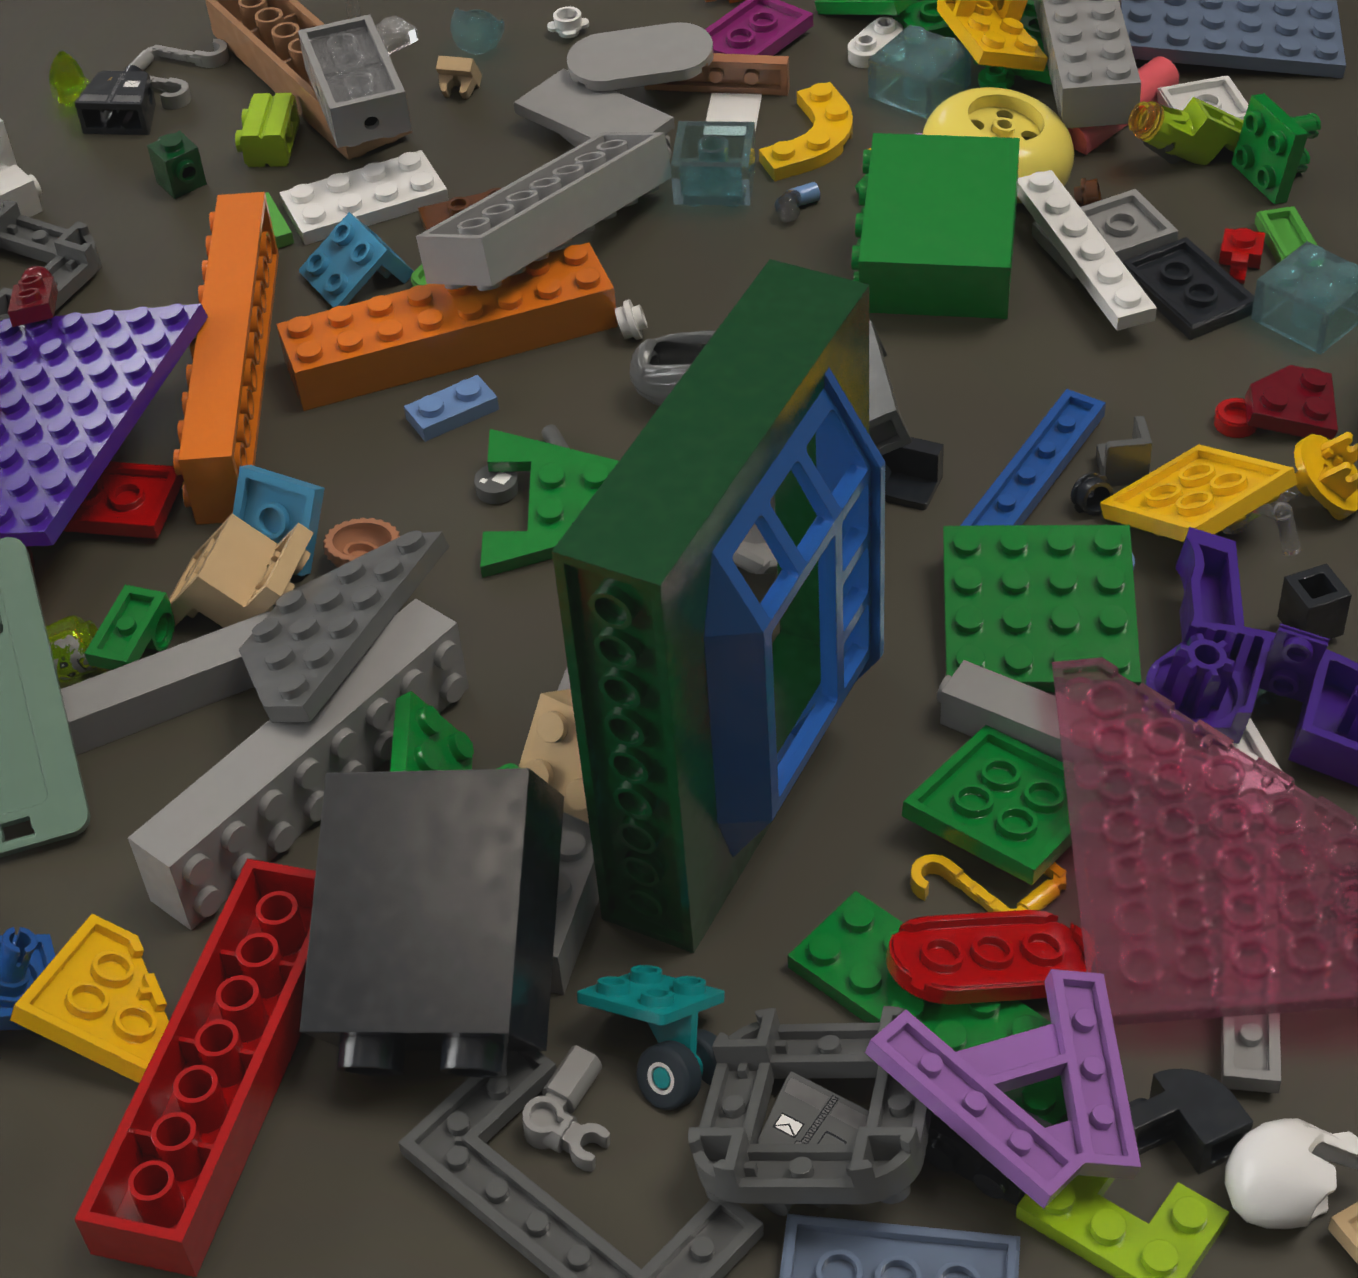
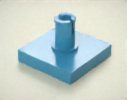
[233,465,325,576]

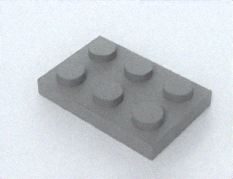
[1031,189,1178,279]

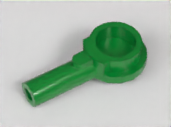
[978,66,1015,90]

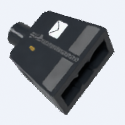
[74,65,156,135]

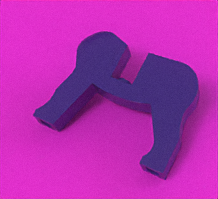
[1144,527,1358,787]

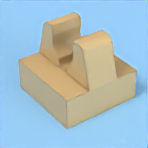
[436,56,482,99]

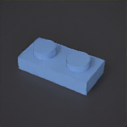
[404,375,499,442]

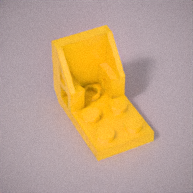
[937,0,1048,71]

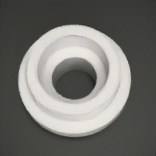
[615,299,648,340]

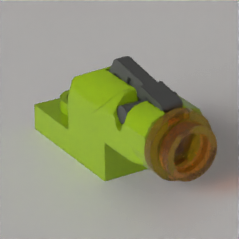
[1128,97,1243,165]

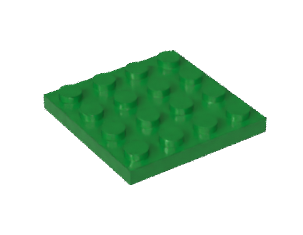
[943,525,1141,692]

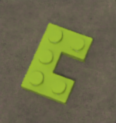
[1016,1175,1230,1278]

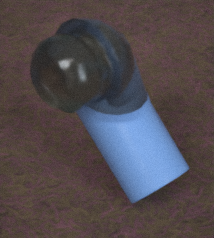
[774,182,821,222]

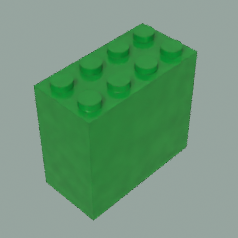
[851,133,1020,319]

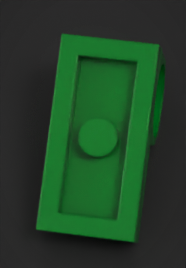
[84,584,175,670]

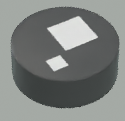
[474,465,519,504]

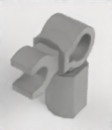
[522,1045,610,1172]

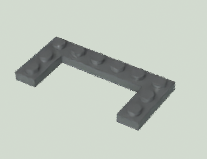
[398,1051,764,1278]

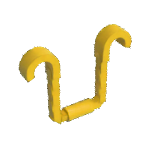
[910,854,1067,912]

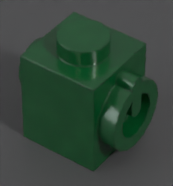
[147,131,207,199]

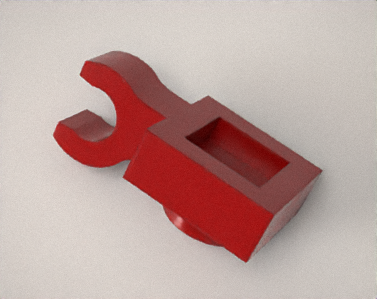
[1219,228,1266,284]

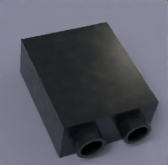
[299,768,564,1078]

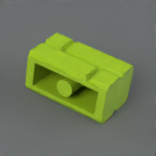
[235,93,300,167]

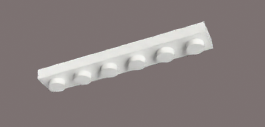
[1017,170,1157,331]

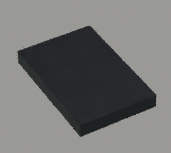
[1122,237,1260,340]

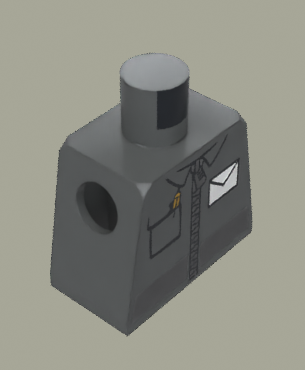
[757,1071,869,1216]

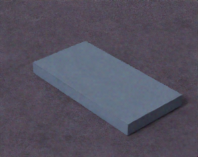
[779,1214,1020,1278]

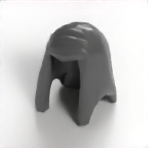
[629,330,716,406]

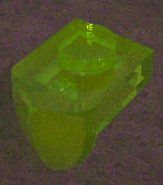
[49,51,91,107]

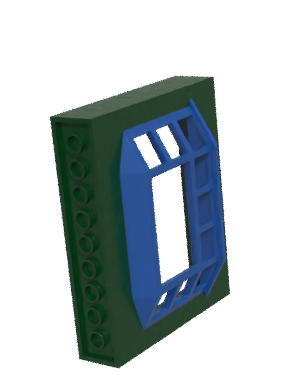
[552,259,885,953]

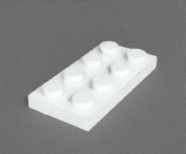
[279,150,449,245]

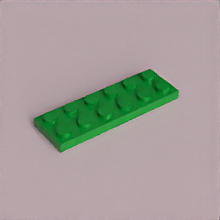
[787,891,1068,1125]

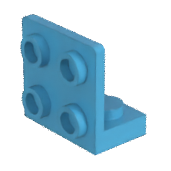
[299,212,414,308]

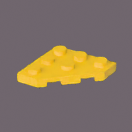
[10,914,169,1083]

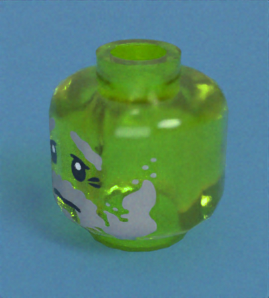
[46,615,98,683]

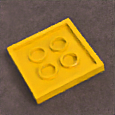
[1100,444,1297,542]

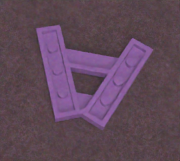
[865,969,1141,1209]

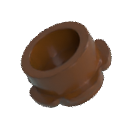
[1074,178,1102,207]

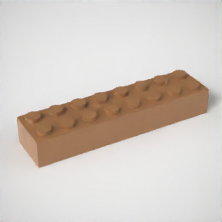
[205,0,412,160]

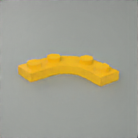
[759,82,853,182]

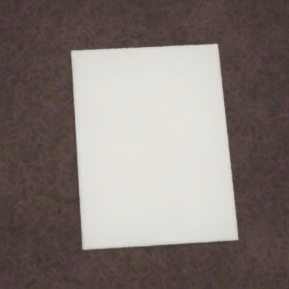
[703,93,762,134]

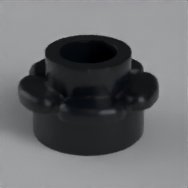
[1070,472,1114,515]

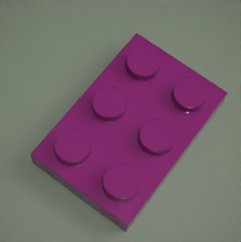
[705,0,814,56]

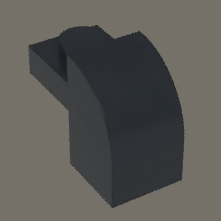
[1129,1069,1253,1175]

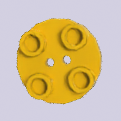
[1294,432,1358,521]

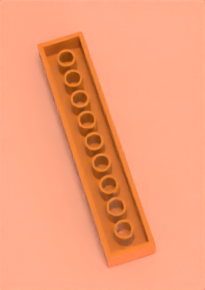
[173,192,279,525]

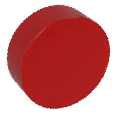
[1214,398,1257,438]

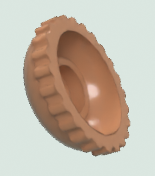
[323,518,400,567]

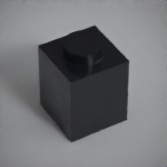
[1277,563,1352,639]

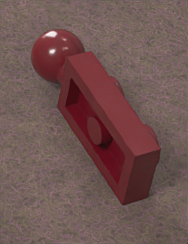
[8,266,58,327]

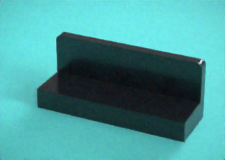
[882,437,944,510]

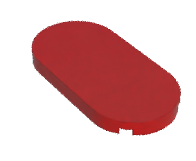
[886,910,1096,1005]

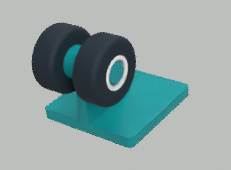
[577,965,725,1110]

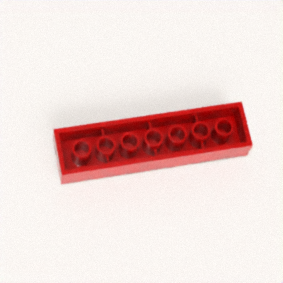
[74,858,316,1277]

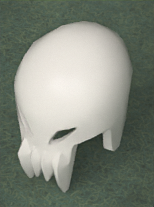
[1224,1118,1358,1229]

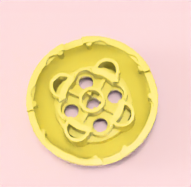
[922,87,1074,203]

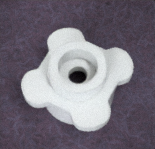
[547,7,589,38]

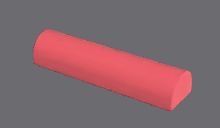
[1068,56,1179,155]

